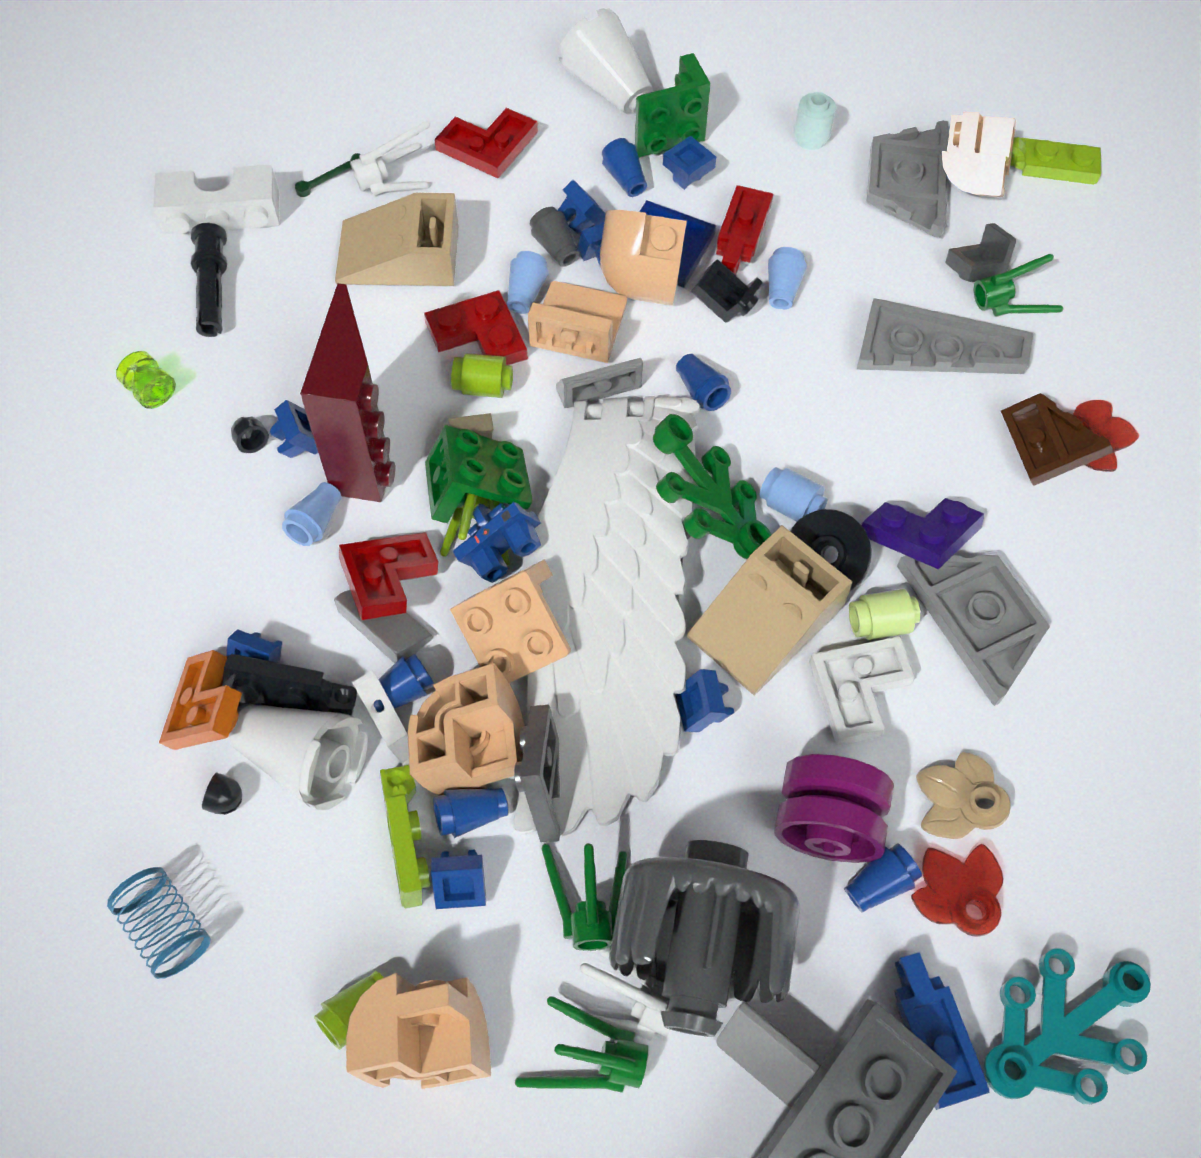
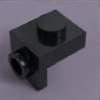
[690,259,763,323]

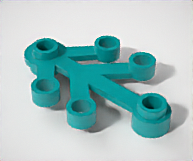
[983,948,1151,1105]

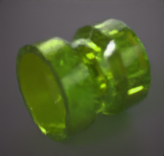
[116,351,176,409]

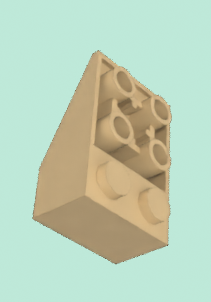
[335,192,459,286]
[686,525,852,696]

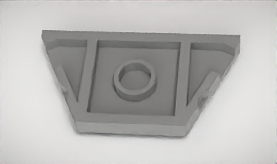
[866,120,949,238]
[897,555,1050,706]

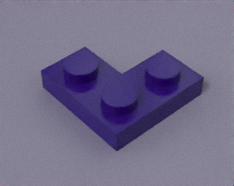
[862,498,985,570]

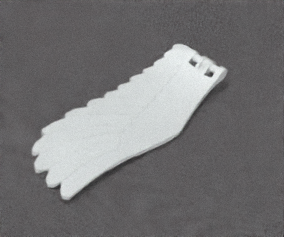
[513,396,700,837]

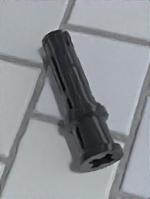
[191,223,227,337]

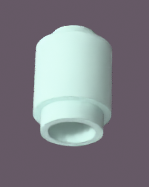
[794,92,836,150]

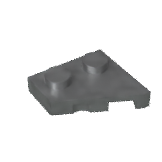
[514,704,560,843]

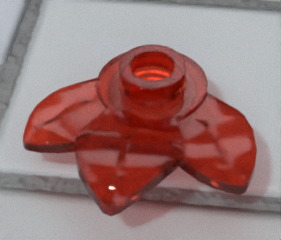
[1073,399,1139,472]
[911,844,1004,937]

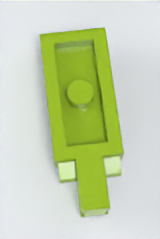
[1010,137,1101,185]
[380,765,430,909]

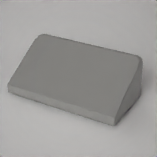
[556,357,643,408]
[334,589,433,663]
[716,1002,821,1109]

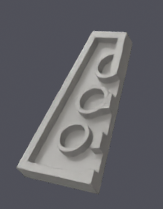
[856,298,1034,374]

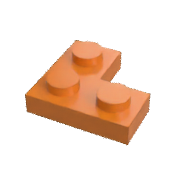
[159,650,242,750]

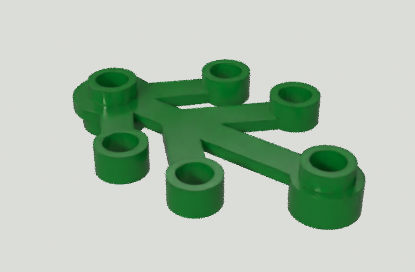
[653,414,772,559]

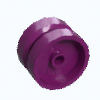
[774,754,894,863]

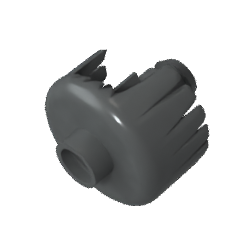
[609,840,800,1037]

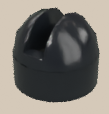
[231,416,269,454]
[201,772,243,815]

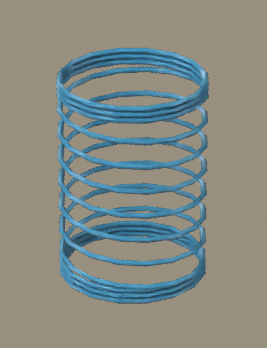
[107,867,211,979]

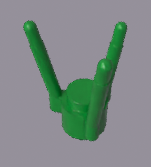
[973,254,1064,317]
[541,843,628,951]
[514,996,648,1093]

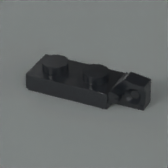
[223,654,357,716]

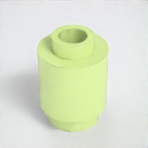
[849,589,920,640]

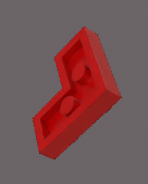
[434,107,538,179]
[424,290,528,365]
[339,532,439,620]

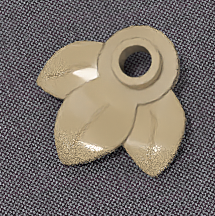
[916,752,1011,839]

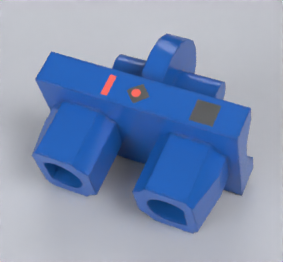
[453,502,541,583]

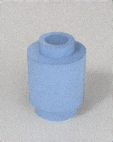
[759,467,828,522]

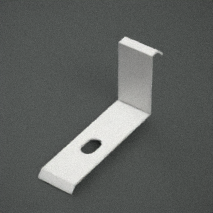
[352,670,409,766]

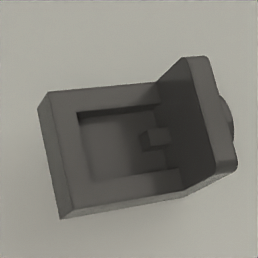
[945,223,1016,282]

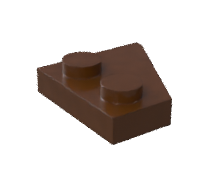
[1001,393,1114,486]

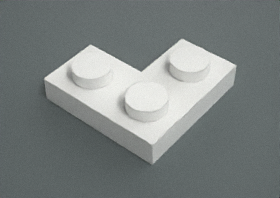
[809,636,915,746]

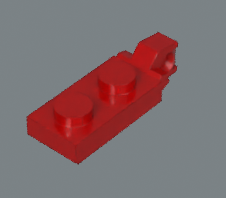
[716,185,774,275]

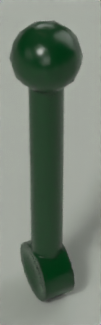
[295,153,362,197]

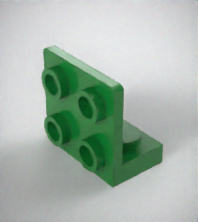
[635,53,711,158]
[425,425,533,524]

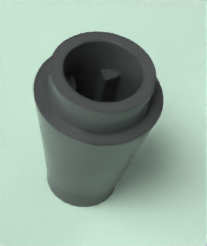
[529,206,580,267]

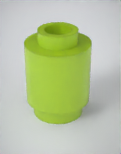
[451,353,513,398]

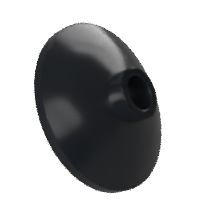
[790,509,872,592]

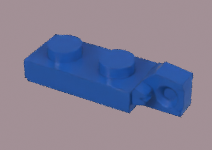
[894,952,990,1110]

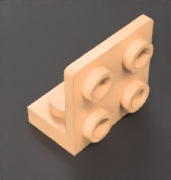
[528,281,627,363]
[450,559,571,683]

